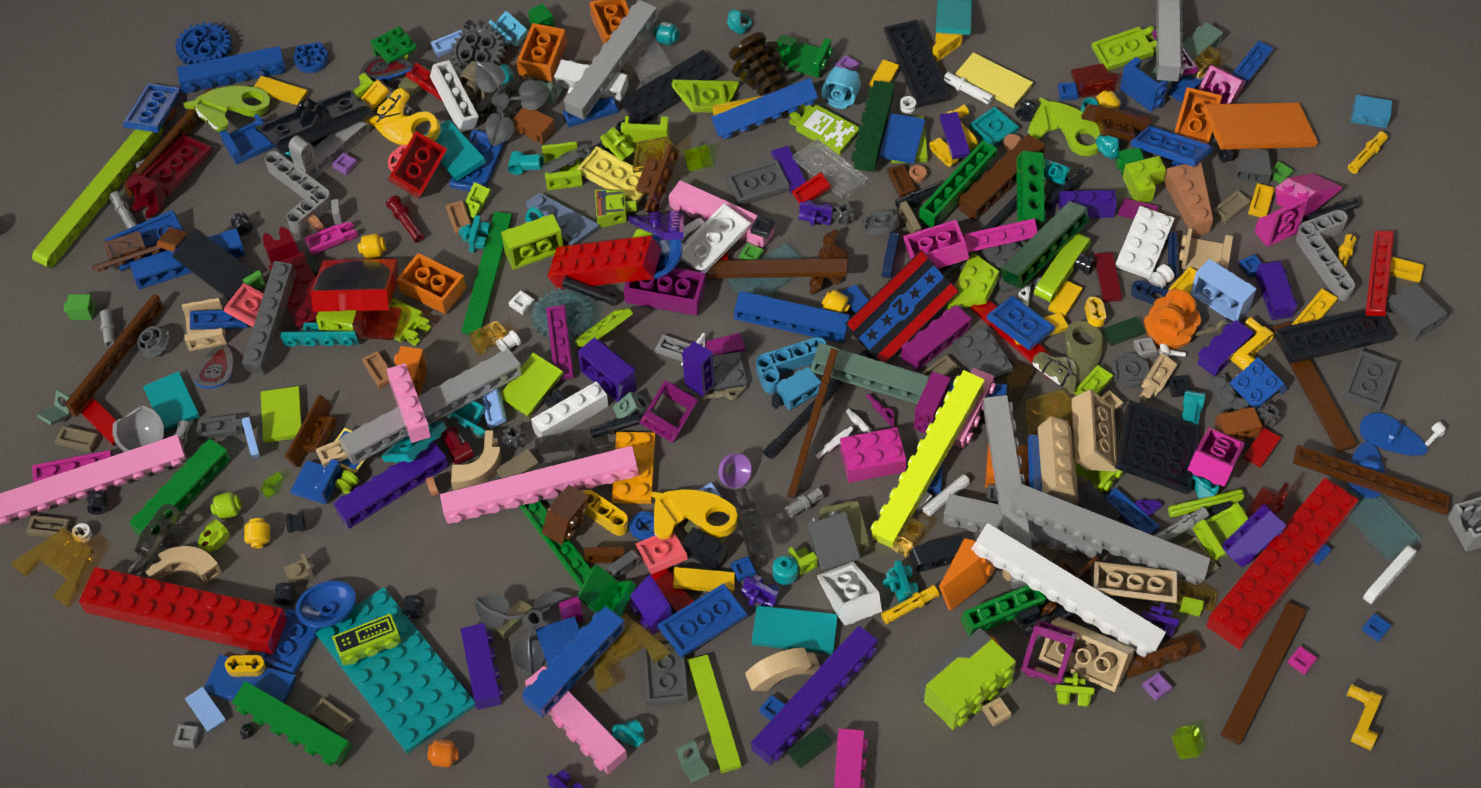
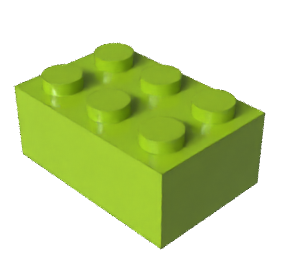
[501,214,563,270]

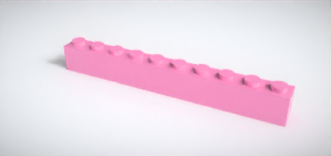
[0,435,187,525]
[440,446,639,524]

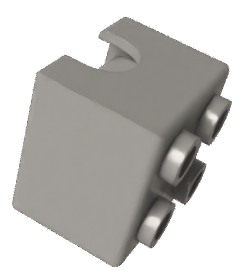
[1448,497,1481,552]

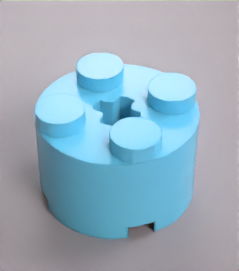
[821,67,861,109]

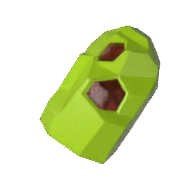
[198,519,230,553]

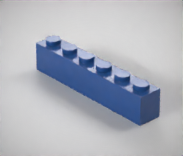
[177,46,286,94]
[710,78,818,139]
[129,228,246,290]
[734,291,850,344]
[522,606,625,718]

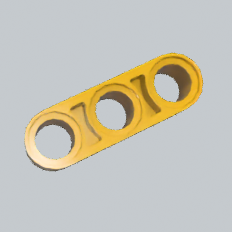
[583,490,629,536]

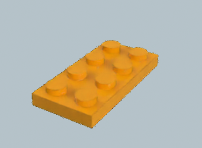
[612,432,655,504]

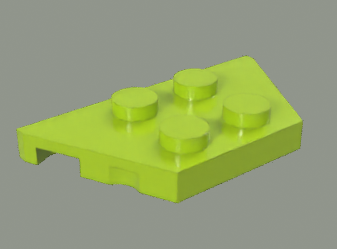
[672,80,739,113]
[945,253,1000,310]

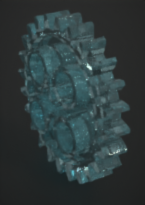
[531,287,592,341]

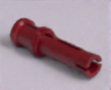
[386,196,424,243]

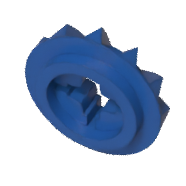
[629,512,655,541]

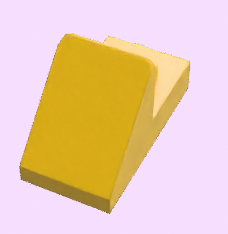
[932,33,963,62]

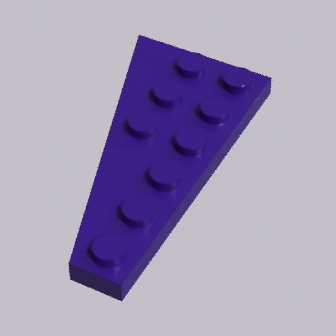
[629,210,684,240]

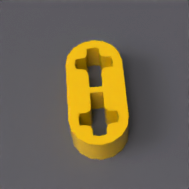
[929,138,958,167]
[1084,297,1106,327]
[225,655,266,677]

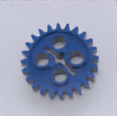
[175,21,232,65]

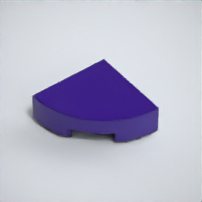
[1135,499,1162,517]

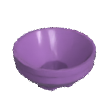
[718,453,752,489]

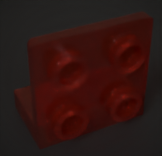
[1071,63,1117,98]
[352,307,402,340]
[1246,482,1289,519]

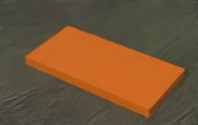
[1203,103,1318,150]

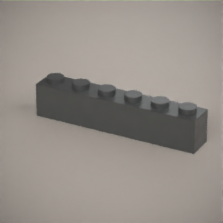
[242,261,297,375]

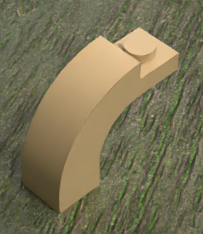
[451,430,502,491]
[145,546,222,585]
[745,648,820,691]

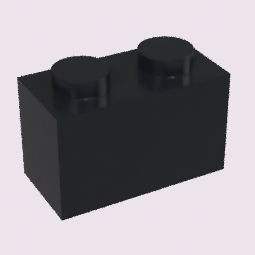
[682,527,728,571]

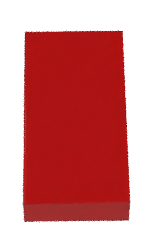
[792,172,832,204]
[1244,428,1281,468]

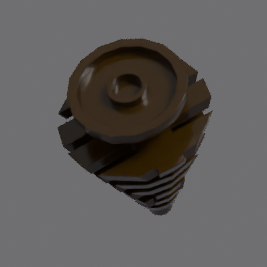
[729,32,792,117]

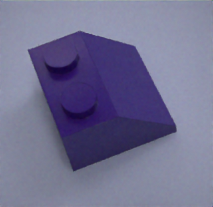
[629,575,672,636]

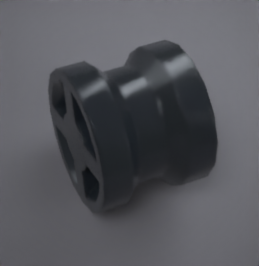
[1015,99,1037,122]
[230,213,253,236]
[1074,253,1096,275]
[544,388,567,408]
[87,491,108,515]
[286,512,306,533]
[274,583,295,606]
[402,595,425,619]

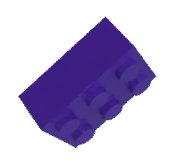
[578,337,637,402]

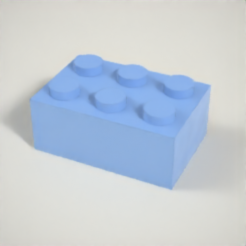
[1190,259,1256,322]

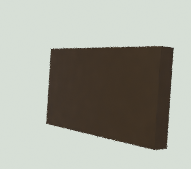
[979,359,1034,424]

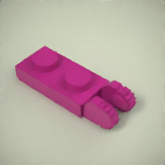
[304,221,358,255]

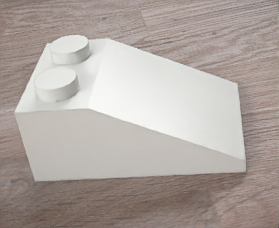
[817,562,882,626]

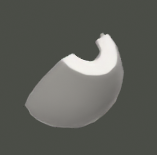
[113,406,164,452]

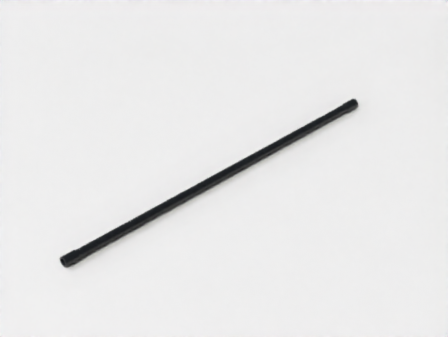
[763,187,1034,459]

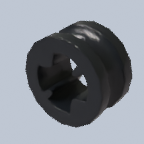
[1218,147,1233,163]

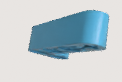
[756,337,826,394]

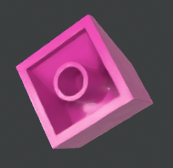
[1198,65,1246,104]

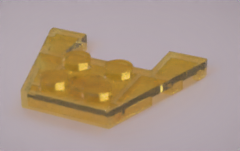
[1025,389,1073,440]
[11,528,95,608]
[593,614,670,694]

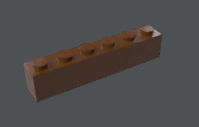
[959,134,1045,221]

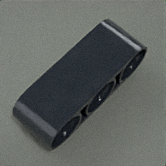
[909,535,965,572]

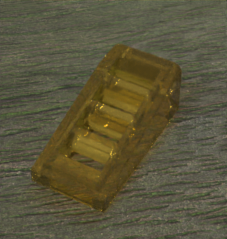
[1176,579,1217,612]

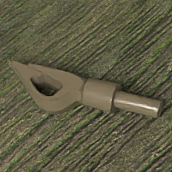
[1194,319,1232,336]
[702,386,747,401]

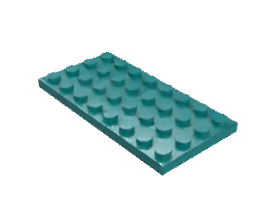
[316,587,476,754]

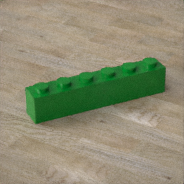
[919,140,998,228]
[129,438,231,544]
[231,681,353,767]

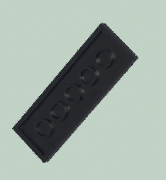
[884,19,951,108]
[620,50,724,124]
[1274,309,1394,364]

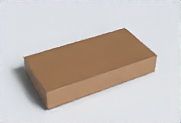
[445,200,472,236]
[361,351,390,389]

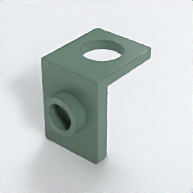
[537,80,564,104]
[37,389,70,425]
[613,392,649,419]
[676,740,710,783]

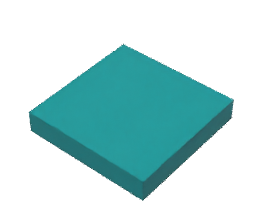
[969,106,1019,147]

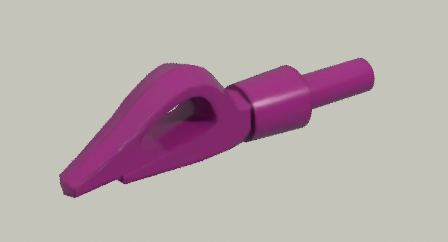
[866,393,895,428]

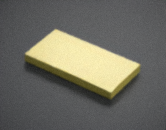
[955,53,1033,108]
[577,146,646,205]

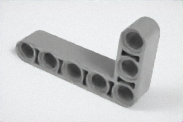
[288,121,370,179]
[264,151,332,233]
[1295,210,1355,301]

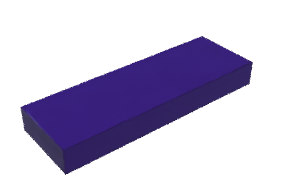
[940,112,970,159]
[771,146,806,194]

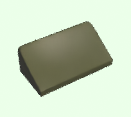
[492,600,533,640]

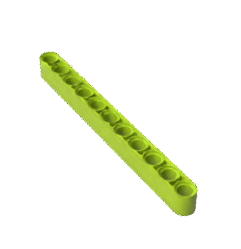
[32,126,163,268]

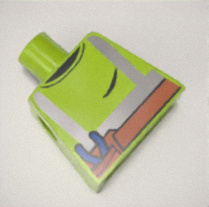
[595,190,637,228]

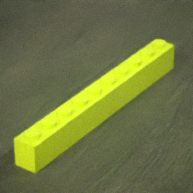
[870,370,985,549]

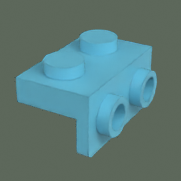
[488,11,529,48]

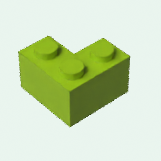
[1123,156,1166,203]

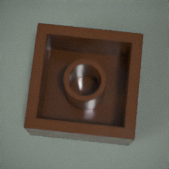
[542,484,589,545]

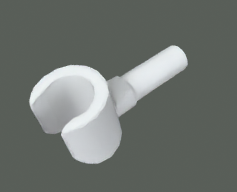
[1158,344,1186,357]
[1425,422,1446,447]

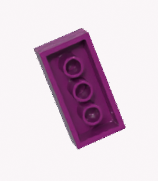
[624,268,706,316]

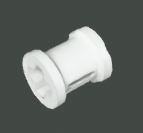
[496,330,521,352]

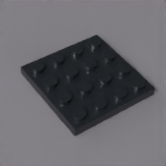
[1115,400,1200,495]

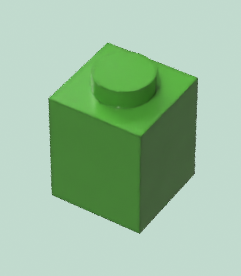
[64,294,95,320]

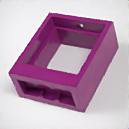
[914,371,950,433]
[639,381,698,443]
[1020,620,1078,685]

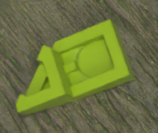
[465,182,492,218]

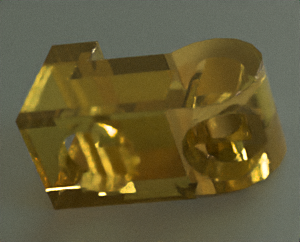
[1192,46,1221,79]
[470,321,508,356]
[892,517,926,558]

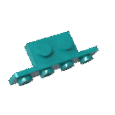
[281,322,359,347]
[446,401,487,437]

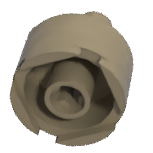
[458,61,491,104]

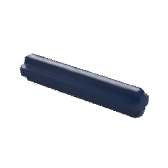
[1168,231,1179,280]

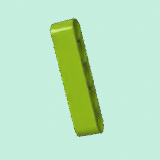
[1034,233,1091,303]

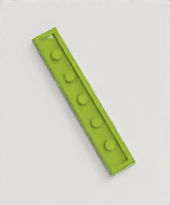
[688,654,741,774]

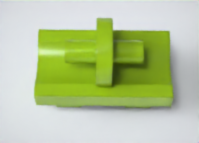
[600,126,635,162]
[1054,672,1094,707]

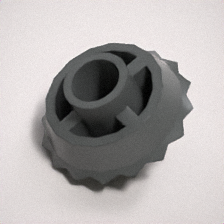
[137,326,170,359]

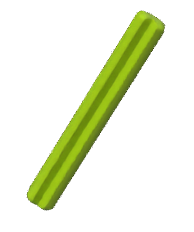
[1167,489,1244,517]

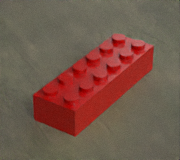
[547,235,662,290]

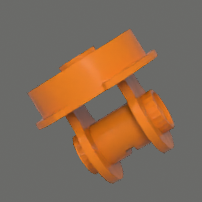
[1144,289,1201,349]

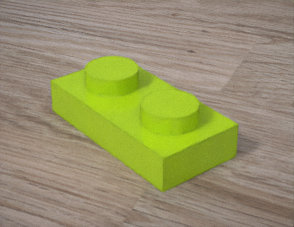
[1074,365,1113,395]

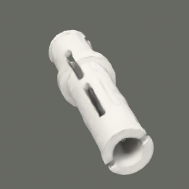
[944,72,994,105]

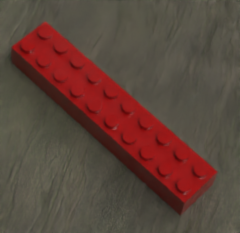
[1206,477,1358,650]
[78,567,288,655]

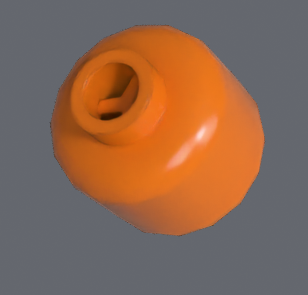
[427,739,459,768]

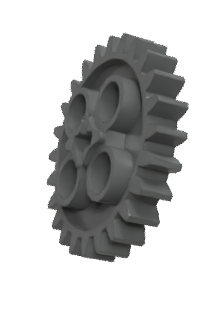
[450,24,506,69]

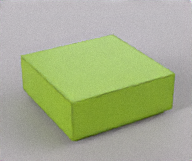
[1179,596,1204,617]

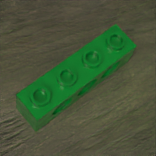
[1017,151,1046,227]
[960,585,1046,637]

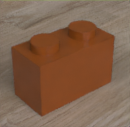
[513,108,556,144]
[1214,407,1262,441]

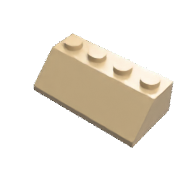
[1071,389,1117,471]
[1038,417,1079,505]
[1091,562,1177,603]
[1039,617,1135,692]

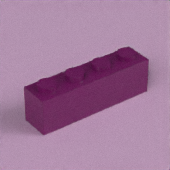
[901,305,972,372]

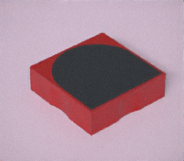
[311,259,399,312]

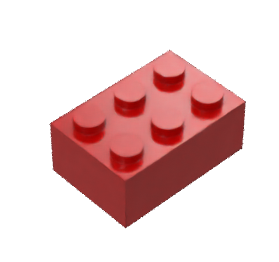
[387,131,447,199]

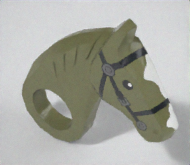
[1032,321,1102,394]

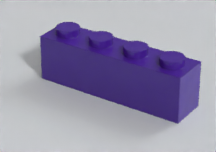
[460,623,504,710]

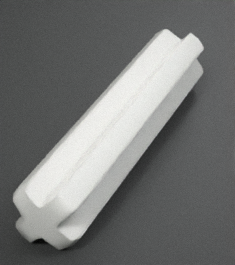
[923,475,970,516]

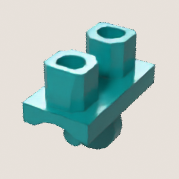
[1044,159,1071,185]
[458,215,490,253]
[882,560,918,602]

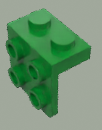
[370,26,417,63]
[788,38,833,78]
[578,565,636,617]

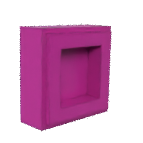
[1287,646,1317,675]

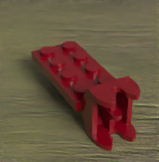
[126,134,213,218]
[263,227,318,329]

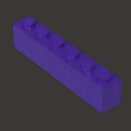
[333,441,448,529]

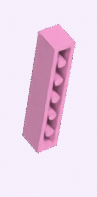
[669,180,774,249]
[525,666,627,775]

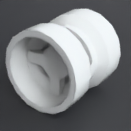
[1148,264,1174,288]

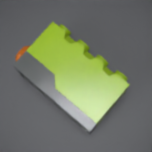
[918,628,1016,731]

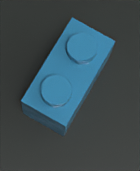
[1351,95,1392,128]
[777,367,821,411]

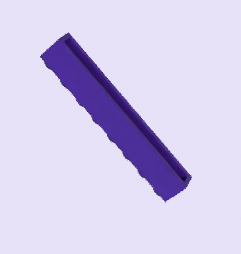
[751,625,878,766]

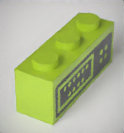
[332,613,402,666]

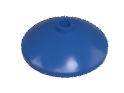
[650,234,683,280]
[296,581,356,628]

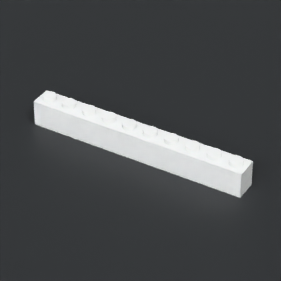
[971,523,1166,657]

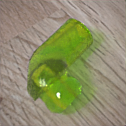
[260,471,283,498]

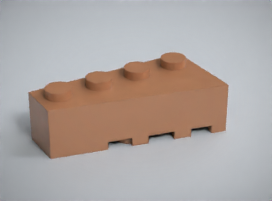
[1164,162,1213,237]

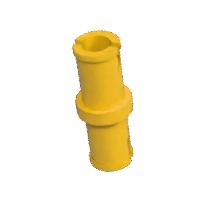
[1337,234,1357,268]

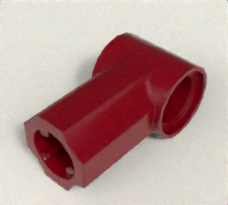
[441,426,474,465]

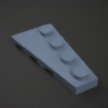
[525,192,600,246]

